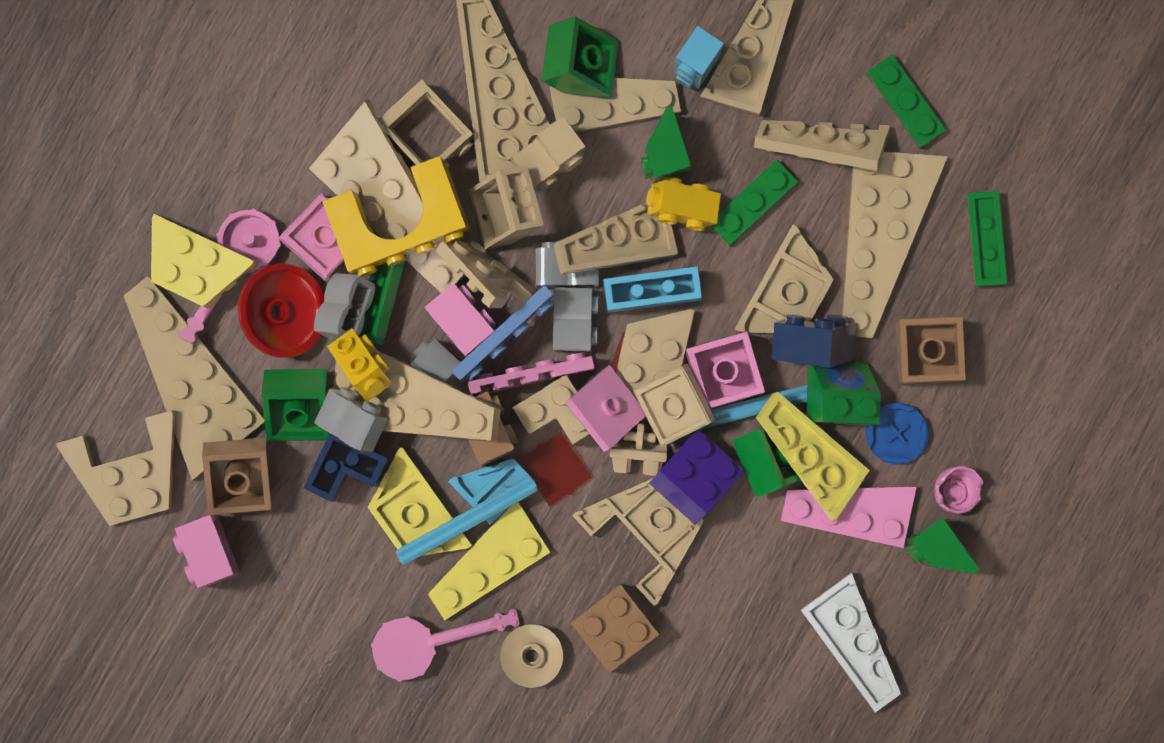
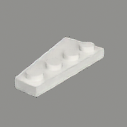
[800,573,901,713]

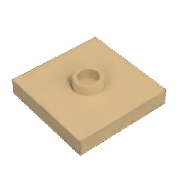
[634,364,715,447]

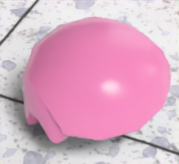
[934,466,983,515]

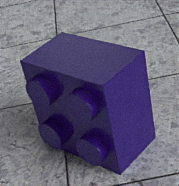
[649,429,744,525]

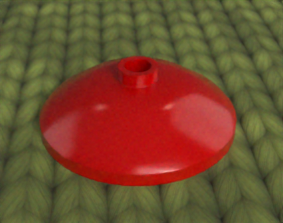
[238,263,325,358]

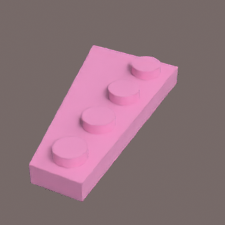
[468,352,594,397]
[780,487,916,548]

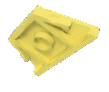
[151,214,258,308]
[368,447,472,556]

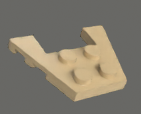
[435,240,538,308]
[56,410,176,526]
[572,478,704,606]

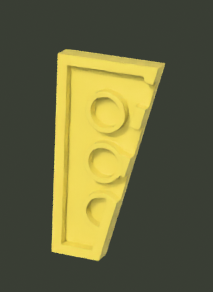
[756,392,870,521]
[428,502,550,620]

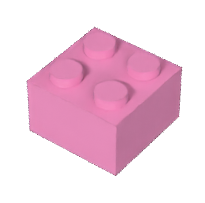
[424,283,496,357]
[685,332,765,409]
[173,515,240,588]

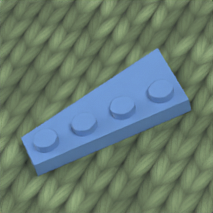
[452,285,554,383]

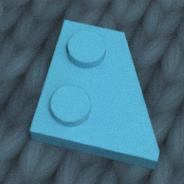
[448,459,531,525]

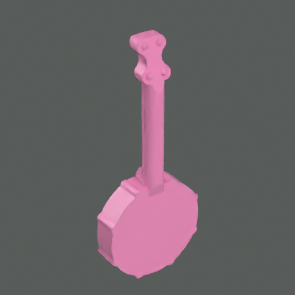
[178,208,281,344]
[371,609,520,682]

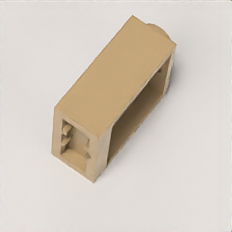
[378,79,474,169]
[469,165,544,249]

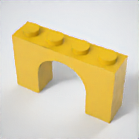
[322,156,470,277]

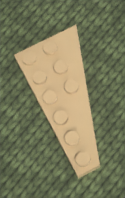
[456,0,573,182]
[309,100,464,293]
[842,152,948,339]
[123,276,265,481]
[333,350,501,441]

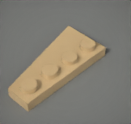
[700,0,794,116]

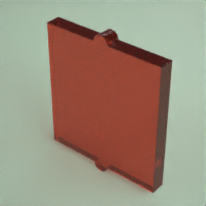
[518,432,592,506]

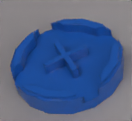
[865,402,929,465]

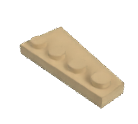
[549,78,681,133]
[754,120,890,171]
[553,203,678,275]

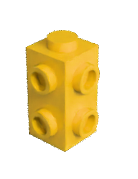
[646,177,721,231]
[327,328,392,402]

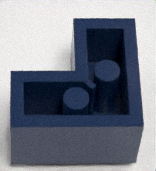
[772,315,857,368]
[303,434,390,502]

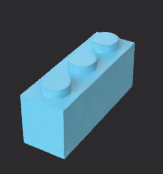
[673,26,724,89]
[603,266,702,313]

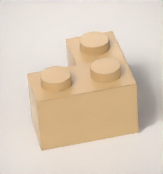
[511,116,585,191]
[513,375,590,445]

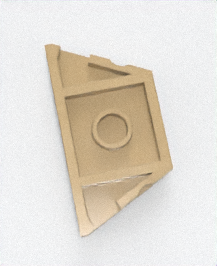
[734,225,834,334]
[616,309,695,402]

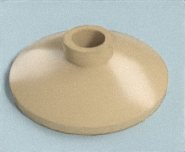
[500,624,563,688]

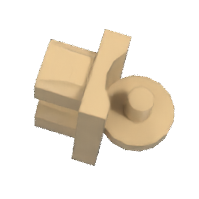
[610,423,667,476]

